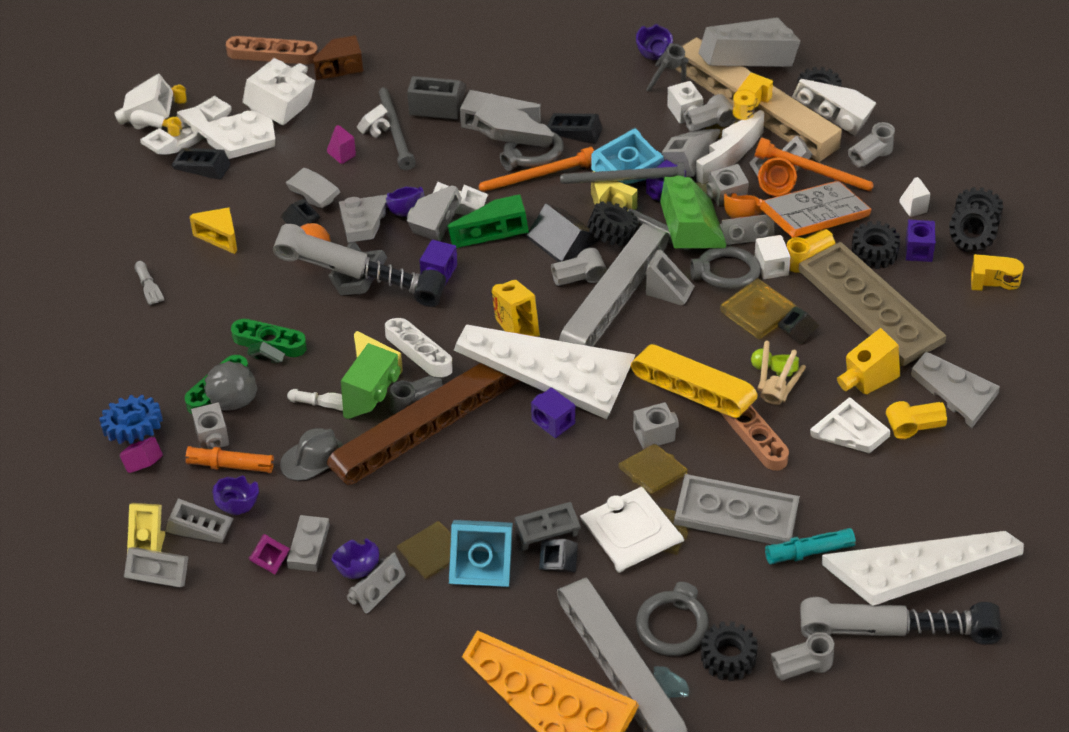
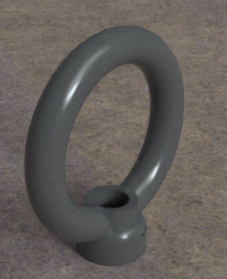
[500,131,564,171]
[690,246,761,289]
[636,582,709,656]

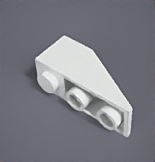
[792,79,876,136]

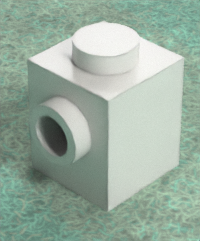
[667,81,703,124]

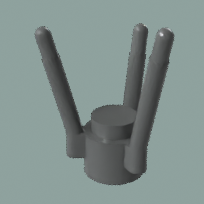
[647,43,689,91]

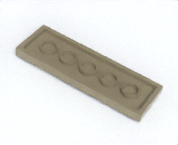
[799,242,946,366]

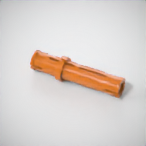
[185,446,274,473]

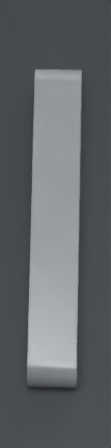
[559,224,669,347]
[557,578,687,732]

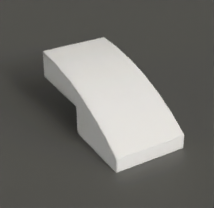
[433,182,488,215]

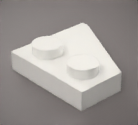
[810,397,890,453]

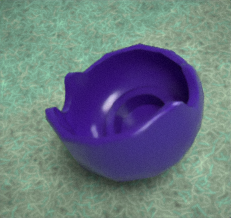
[636,24,673,60]
[386,187,425,217]
[212,475,259,515]
[331,538,380,579]

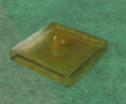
[720,278,796,339]

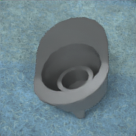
[280,428,343,481]

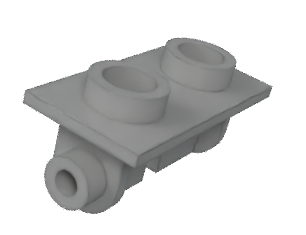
[720,214,774,245]
[347,553,406,614]

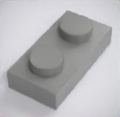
[287,515,330,572]
[124,547,188,587]

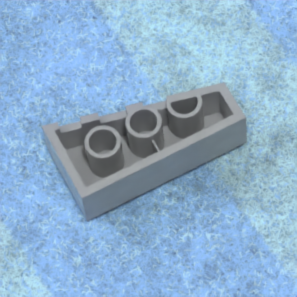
[698,18,800,67]

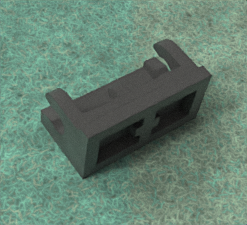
[514,502,581,551]

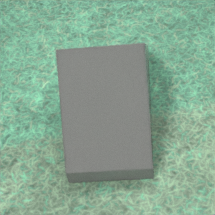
[646,249,695,305]

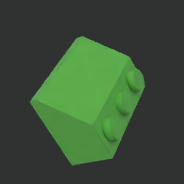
[660,176,726,248]

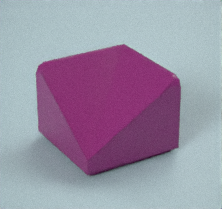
[327,125,356,164]
[119,437,163,473]
[248,534,290,575]

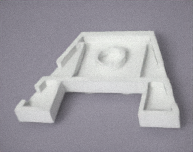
[177,107,275,159]

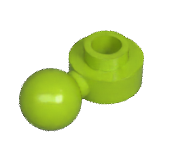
[751,348,799,376]

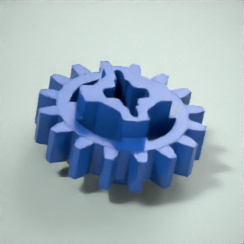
[99,395,163,444]

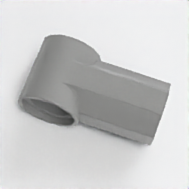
[684,94,737,132]
[848,122,895,168]
[551,248,607,286]
[771,632,834,680]

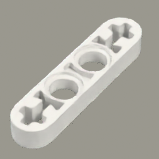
[385,318,453,377]

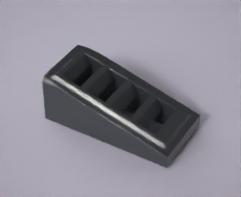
[547,113,602,143]
[172,148,230,179]

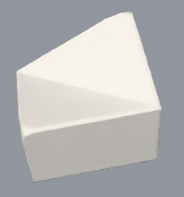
[899,177,930,217]

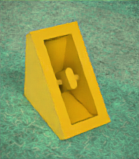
[190,208,237,254]

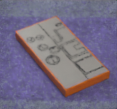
[760,181,872,238]

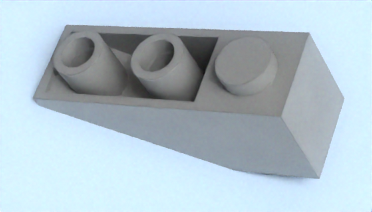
[460,90,541,131]
[472,93,554,148]
[662,129,721,177]

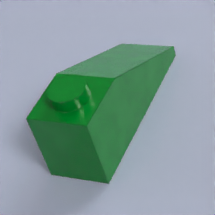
[448,194,529,248]

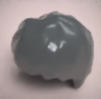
[204,361,258,411]

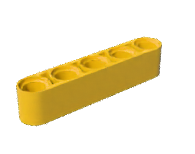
[631,344,757,418]

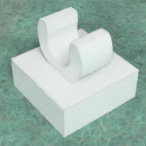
[357,104,390,138]

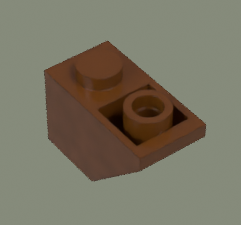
[313,35,363,80]

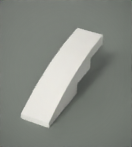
[696,110,764,185]

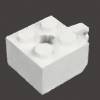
[243,58,315,125]

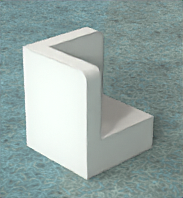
[755,235,790,280]

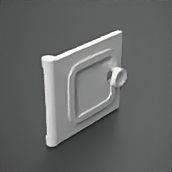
[580,487,684,573]

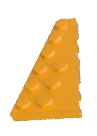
[462,631,639,732]

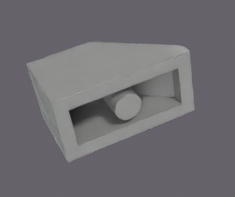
[407,185,462,242]

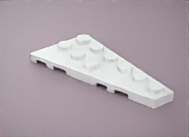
[454,325,636,420]

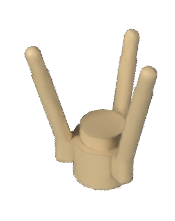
[757,341,806,405]

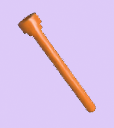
[754,137,874,191]
[479,147,594,192]

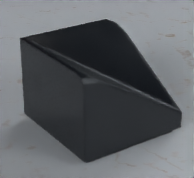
[280,199,320,227]
[777,306,819,344]
[539,539,578,572]

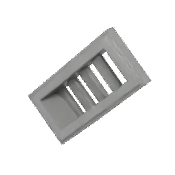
[166,499,233,543]

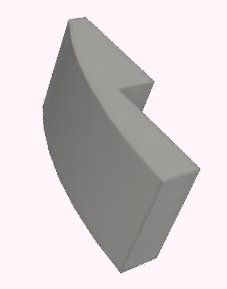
[286,168,341,208]

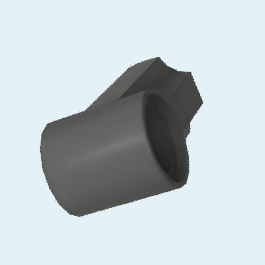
[390,375,443,415]

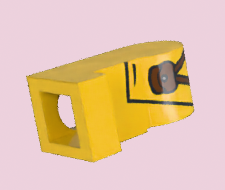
[733,73,773,120]
[971,254,1024,291]

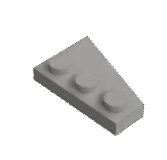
[339,195,388,242]
[911,352,1000,428]

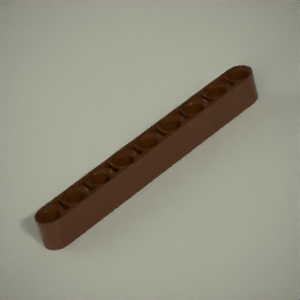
[327,363,521,485]

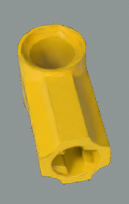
[786,229,836,273]
[886,401,947,439]

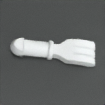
[287,389,343,411]

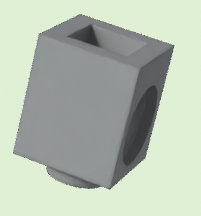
[706,164,749,207]
[191,402,229,449]
[633,402,679,450]

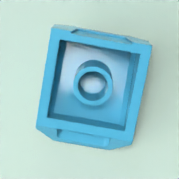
[591,128,664,185]

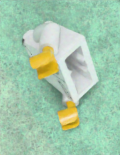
[115,74,187,137]

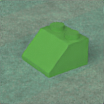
[341,343,400,419]

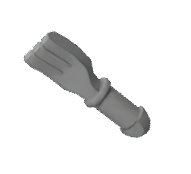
[134,261,164,306]

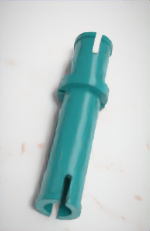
[765,528,856,565]

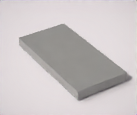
[674,474,800,544]

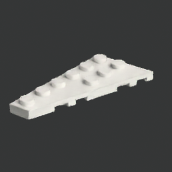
[822,531,1024,606]

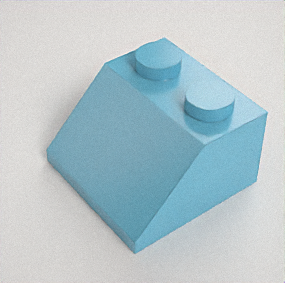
[449,520,513,587]

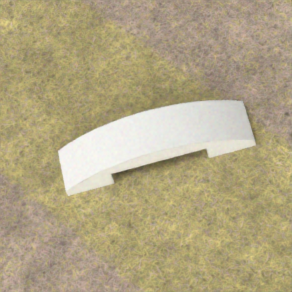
[141,96,232,154]

